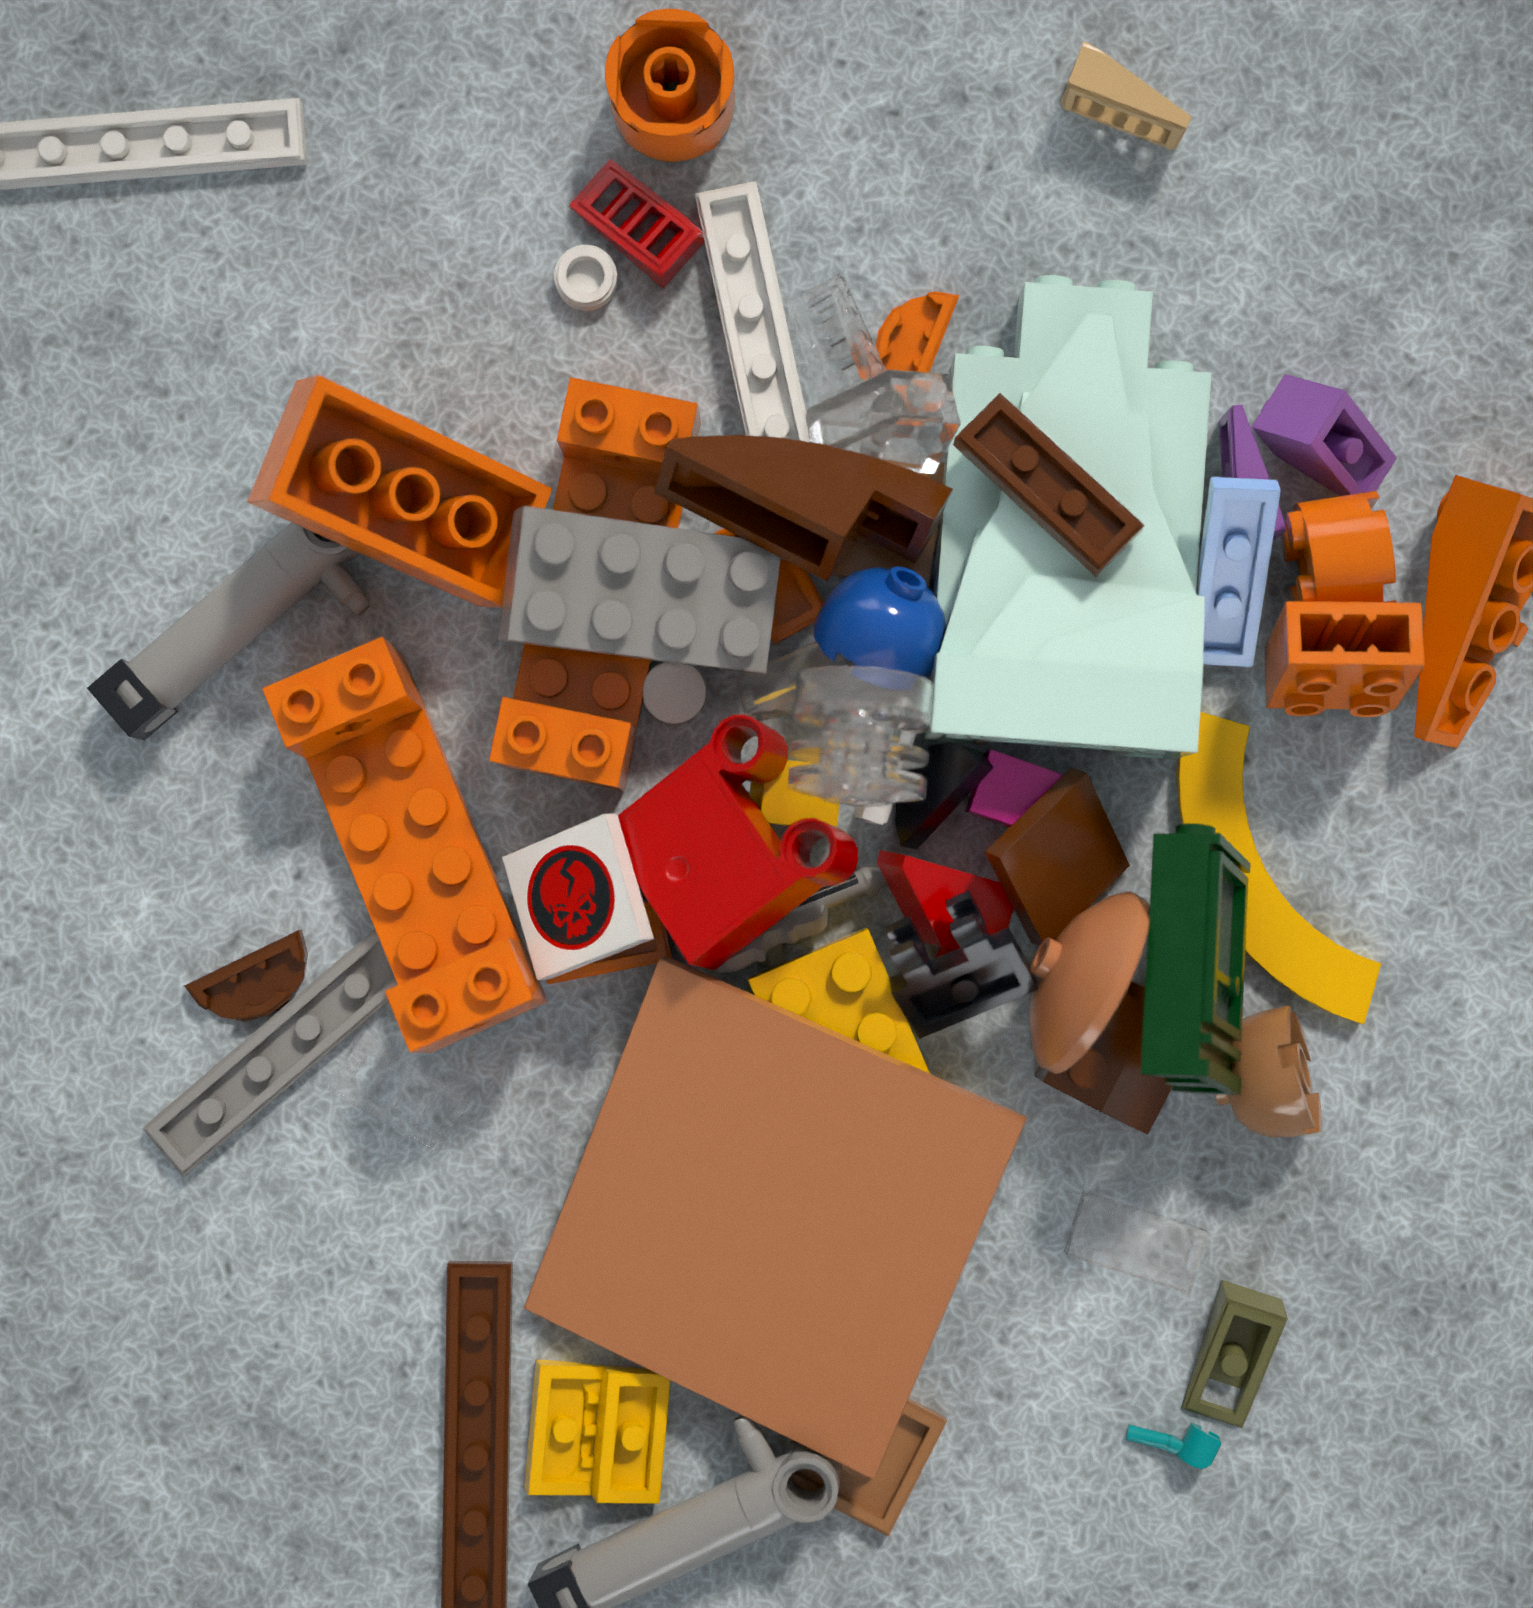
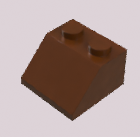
[1034,981,1173,1135]

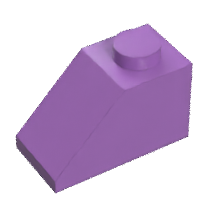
[1251,374,1397,496]

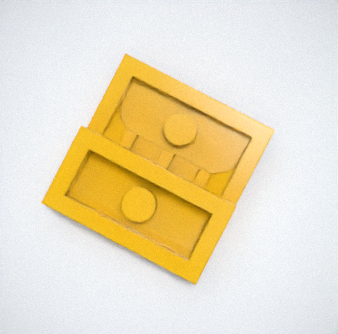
[524,1359,671,1504]

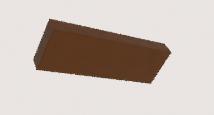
[953,393,1145,577]

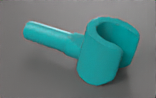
[1126,1422,1221,1469]

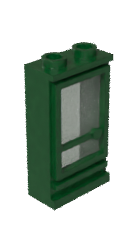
[1140,824,1251,1095]

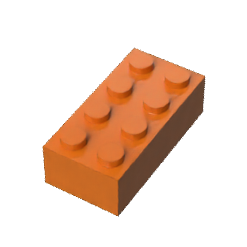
[247,374,553,608]

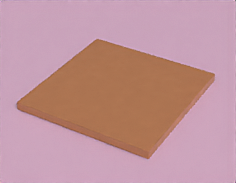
[524,956,1028,1479]

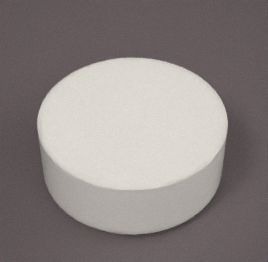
[554,245,618,311]
[642,662,706,725]

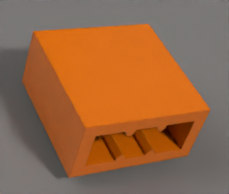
[1265,601,1425,717]

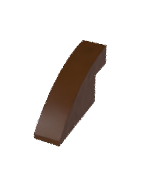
[654,435,953,582]

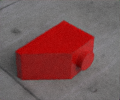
[876,850,1013,958]

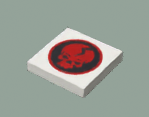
[502,813,654,980]

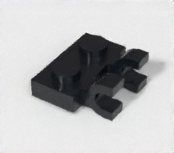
[886,890,1038,1039]

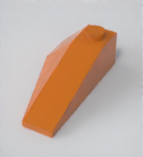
[1414,475,1533,748]

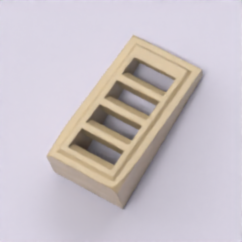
[1060,41,1192,150]

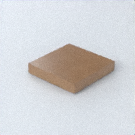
[788,1399,947,1537]

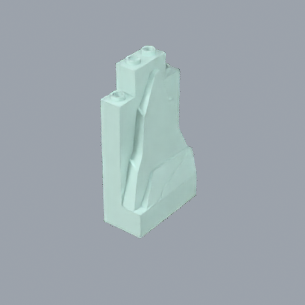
[923,275,1212,760]

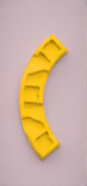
[1176,712,1382,1025]

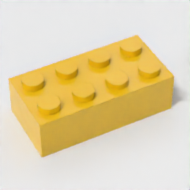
[748,928,930,1074]

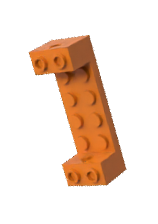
[489,377,701,791]
[262,636,548,1053]

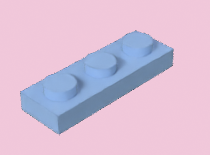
[1196,477,1281,667]

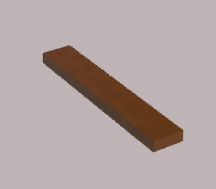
[441,1261,513,1608]

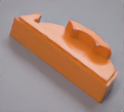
[873,291,959,415]

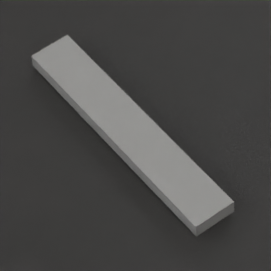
[142,929,398,1177]

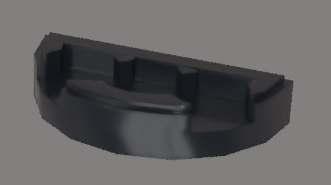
[895,742,994,849]

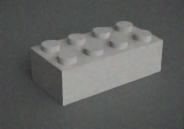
[498,506,781,674]

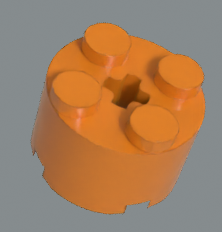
[605,8,735,162]
[1281,491,1396,602]

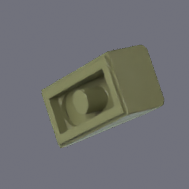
[1181,1280,1288,1428]

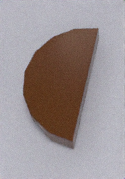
[184,930,308,1022]

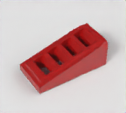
[569,159,704,289]

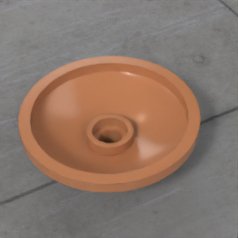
[1028,891,1149,1074]

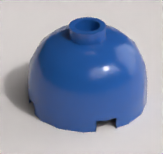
[813,567,946,691]

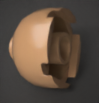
[1214,1005,1322,1138]

